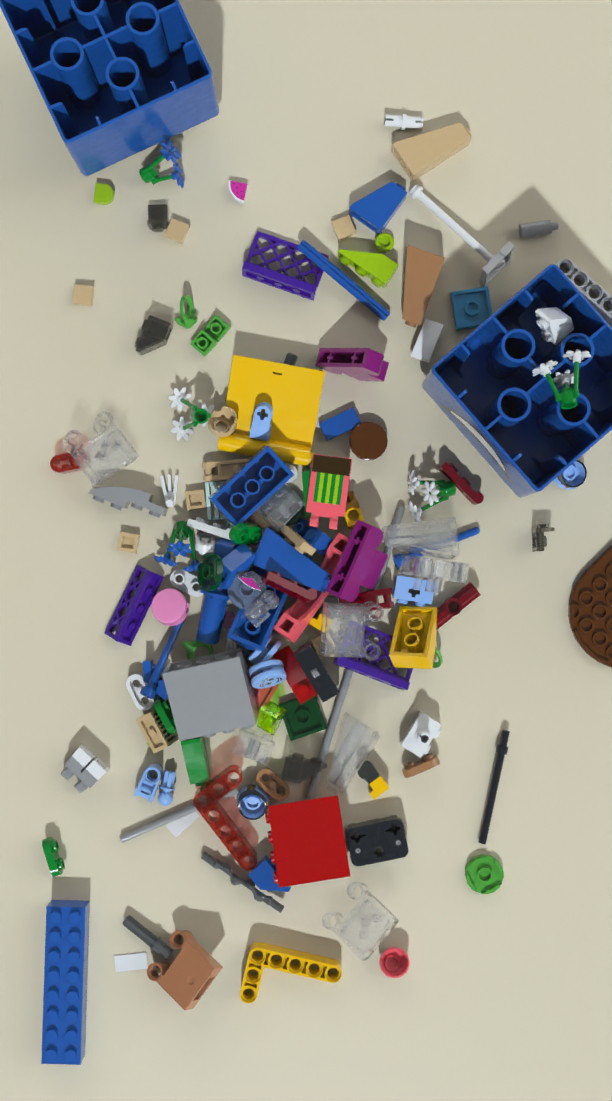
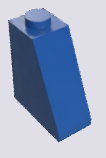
[349,182,407,235]

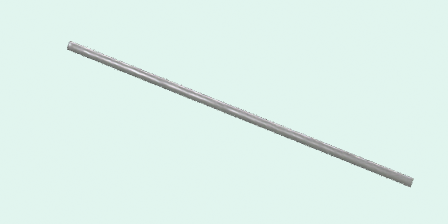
[306,506,405,799]

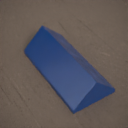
[227,567,288,652]

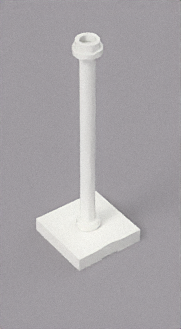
[409,185,515,287]

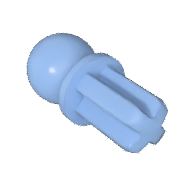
[158,770,176,806]

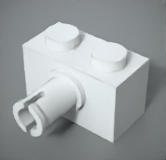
[399,710,441,758]

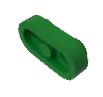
[229,523,262,544]
[154,697,177,734]
[42,837,65,877]

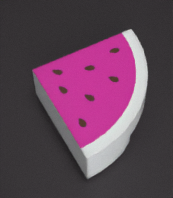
[228,180,248,204]

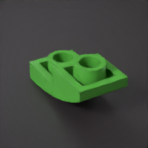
[190,315,231,357]

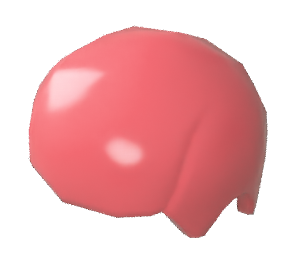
[379,947,410,978]

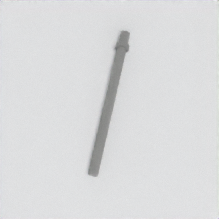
[120,786,239,843]

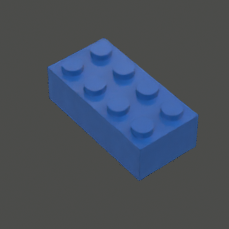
[209,445,294,525]

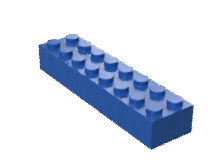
[41,900,90,1065]

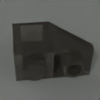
[134,315,173,355]
[281,752,327,784]

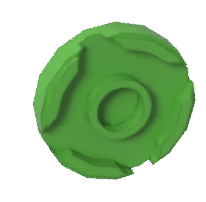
[465,854,504,894]

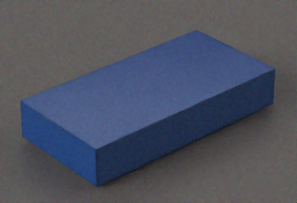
[319,407,361,441]

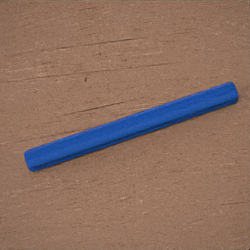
[298,240,390,321]

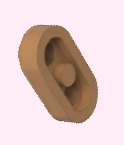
[402,753,440,778]
[256,768,290,801]

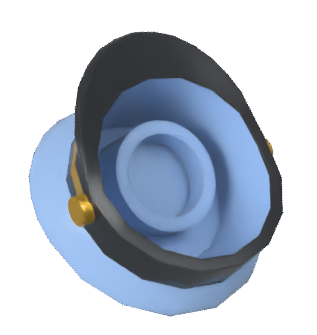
[553,459,587,490]
[236,784,270,820]

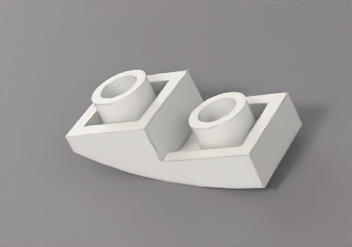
[411,319,444,363]

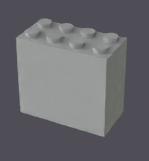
[162,647,259,741]

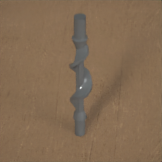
[201,852,285,913]

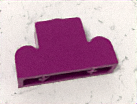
[315,348,389,382]
[326,519,388,602]

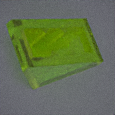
[257,701,287,736]

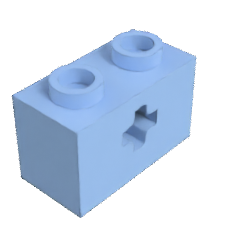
[392,575,436,607]

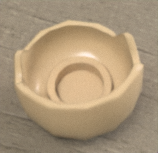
[208,406,237,437]

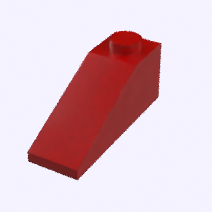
[273,645,318,705]

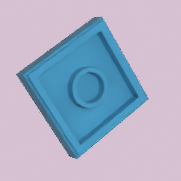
[450,286,493,331]

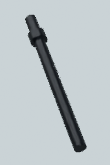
[478,730,510,844]

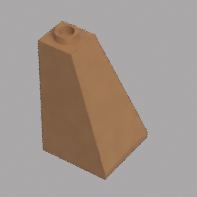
[402,245,445,327]

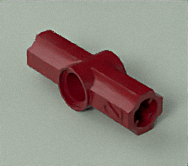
[436,582,481,630]

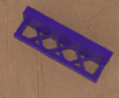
[104,564,164,646]

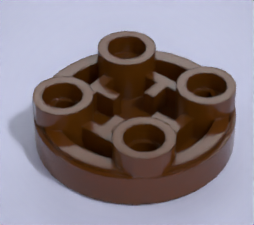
[349,422,388,461]

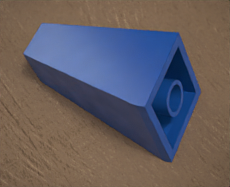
[252,528,332,593]

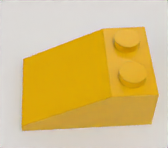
[389,606,438,669]

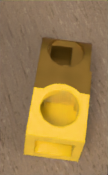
[345,491,364,530]

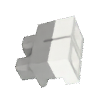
[61,744,109,793]

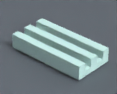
[205,481,227,521]

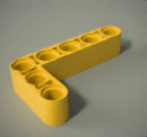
[240,942,342,1004]

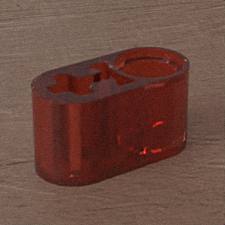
[50,451,90,474]

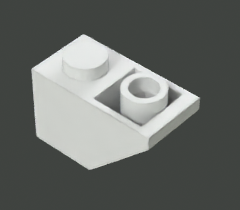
[535,307,574,345]

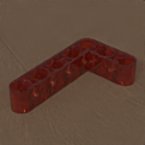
[193,765,257,871]

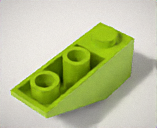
[338,249,399,289]

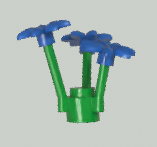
[139,138,184,188]
[154,521,200,572]

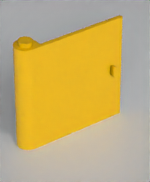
[218,354,325,467]

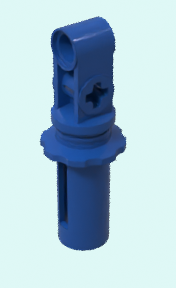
[196,538,239,644]

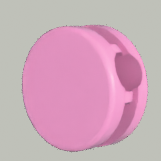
[151,588,189,626]

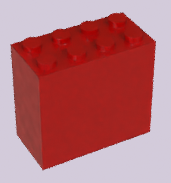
[265,795,350,888]

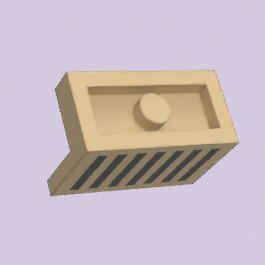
[136,709,179,753]

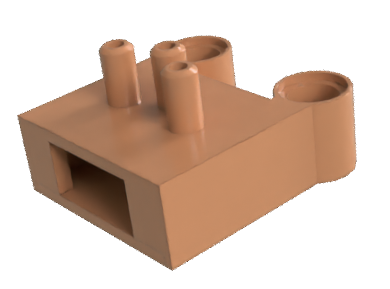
[147,930,223,1010]

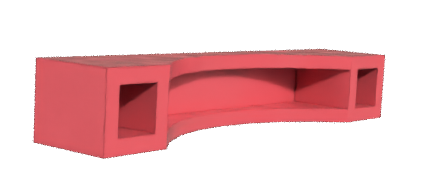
[274,533,349,644]

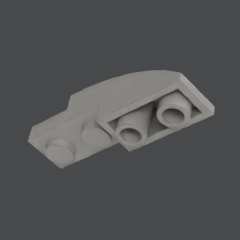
[89,486,168,518]

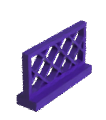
[242,231,329,301]
[332,620,413,690]

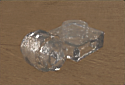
[243,590,279,628]

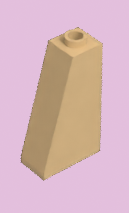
[391,122,471,182]

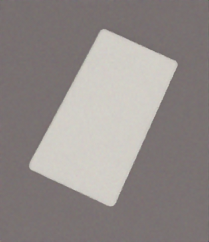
[166,804,200,837]
[114,952,148,972]

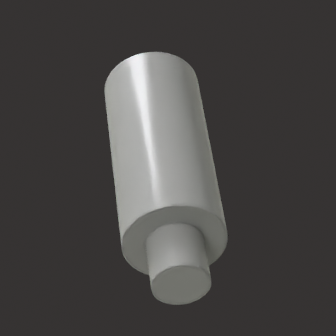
[519,220,558,238]

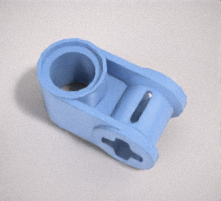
[249,402,273,441]
[134,763,163,803]

